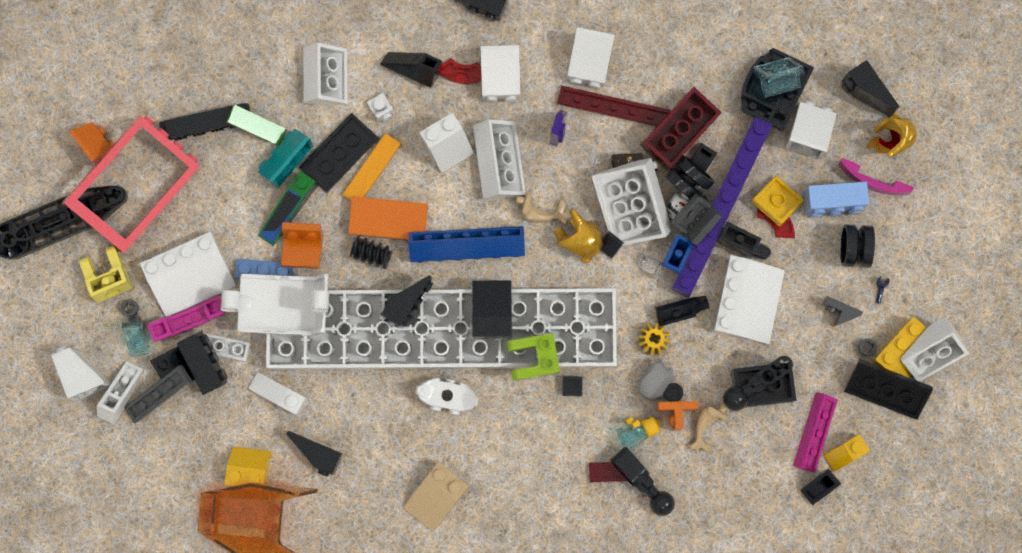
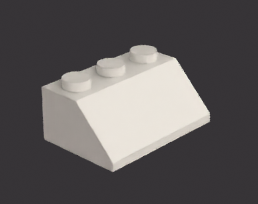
[303,43,348,105]

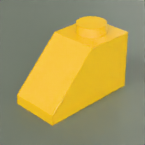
[823,434,870,472]

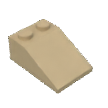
[403,461,470,532]

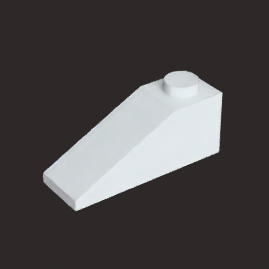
[97,361,143,425]
[248,372,308,416]

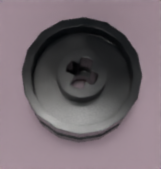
[665,155,715,199]
[840,224,875,268]

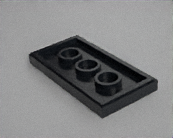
[300,113,379,193]
[844,359,933,420]

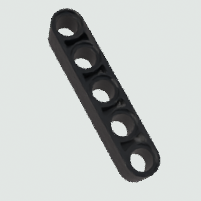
[159,103,251,141]

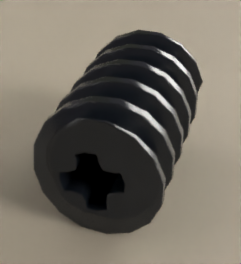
[350,236,393,270]

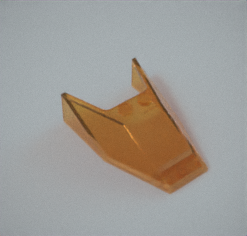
[198,483,318,553]

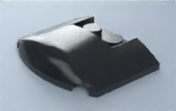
[741,48,814,131]

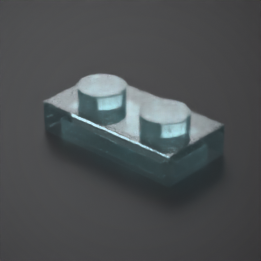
[122,320,150,356]

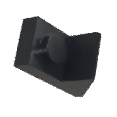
[800,468,842,505]

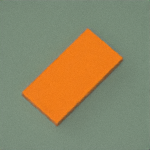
[348,196,428,241]

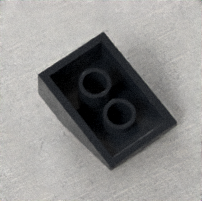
[842,60,900,117]
[472,280,512,339]

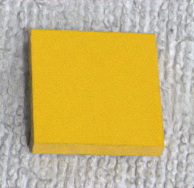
[751,175,804,227]

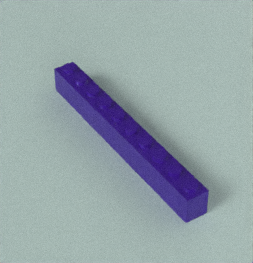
[671,117,772,298]

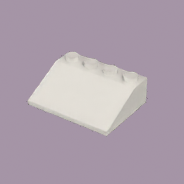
[592,158,672,246]
[140,232,237,318]
[713,255,785,345]

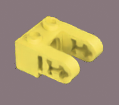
[79,245,133,303]

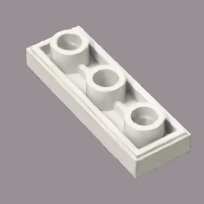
[193,331,251,362]

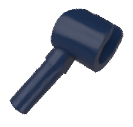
[876,276,890,304]

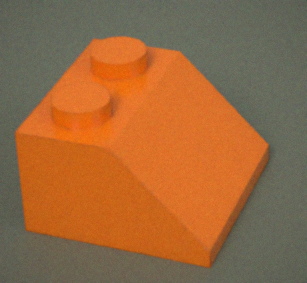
[69,122,118,164]

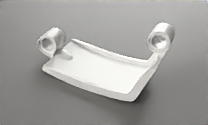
[221,274,329,336]

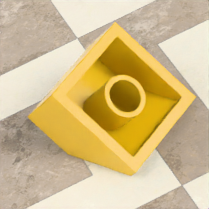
[224,446,272,490]

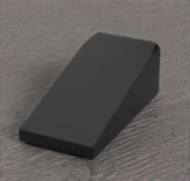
[691,143,718,172]

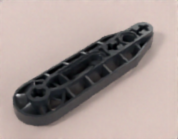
[0,185,128,260]

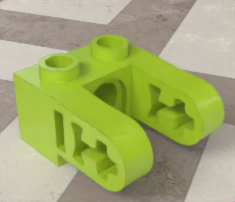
[506,333,560,381]

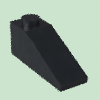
[287,431,343,477]

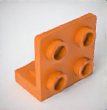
[281,222,323,269]

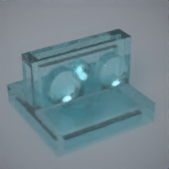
[754,57,805,98]

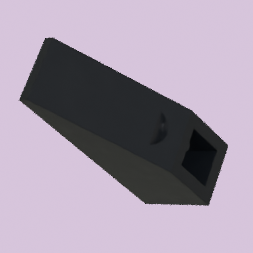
[380,52,442,88]
[381,275,433,328]

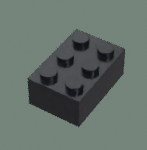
[731,362,797,408]

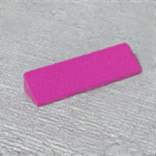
[793,392,838,473]

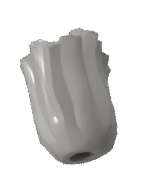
[637,359,675,400]

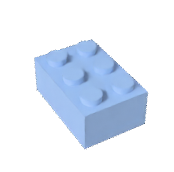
[803,182,869,218]

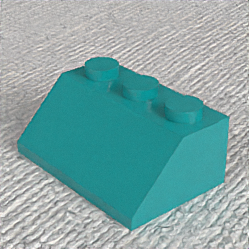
[258,129,314,189]

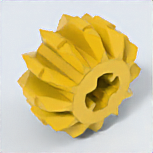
[638,323,671,356]

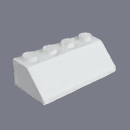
[473,119,526,200]

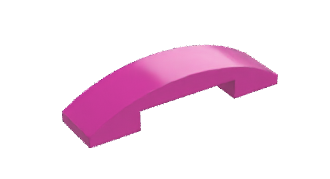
[838,158,914,195]
[147,295,226,343]

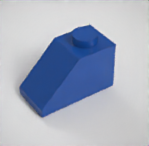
[662,234,693,274]

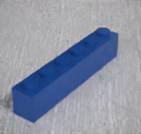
[408,226,525,263]

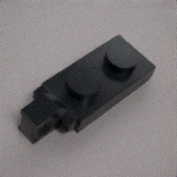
[655,296,710,326]

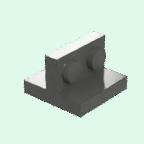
[671,193,722,245]

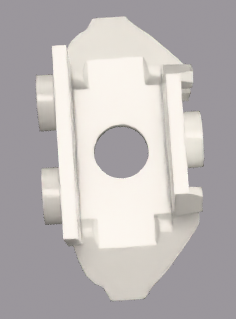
[415,377,479,415]

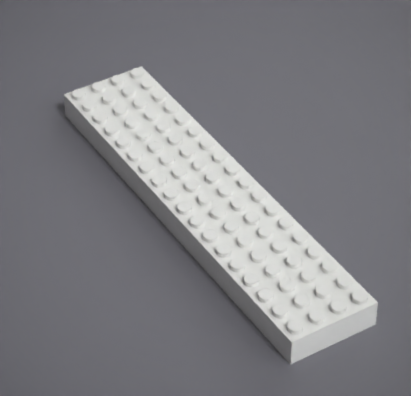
[266,288,617,370]

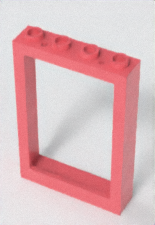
[63,115,200,253]

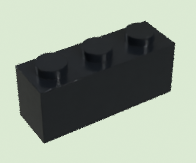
[177,330,227,395]

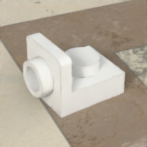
[367,93,395,122]

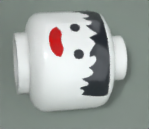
[667,193,690,219]

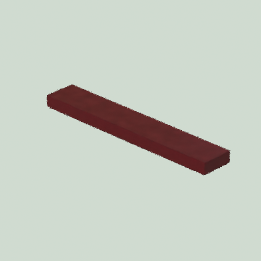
[557,85,671,126]

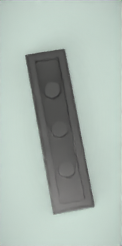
[124,365,192,424]

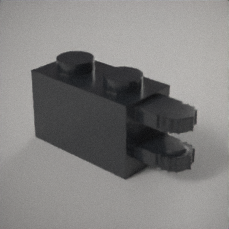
[454,0,508,22]
[716,221,771,260]

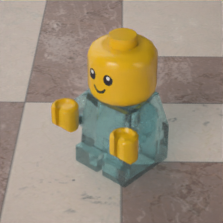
[616,416,661,450]

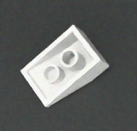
[900,317,969,382]

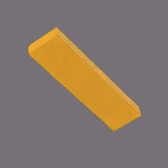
[342,133,401,201]

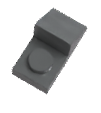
[822,296,863,327]

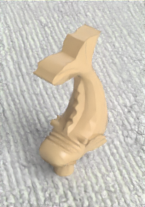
[516,193,567,225]
[688,403,728,452]

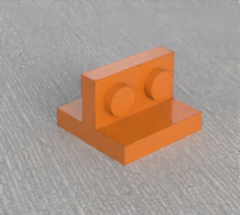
[656,401,698,431]

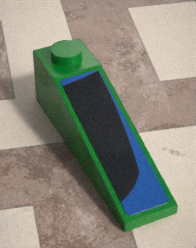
[258,171,318,246]

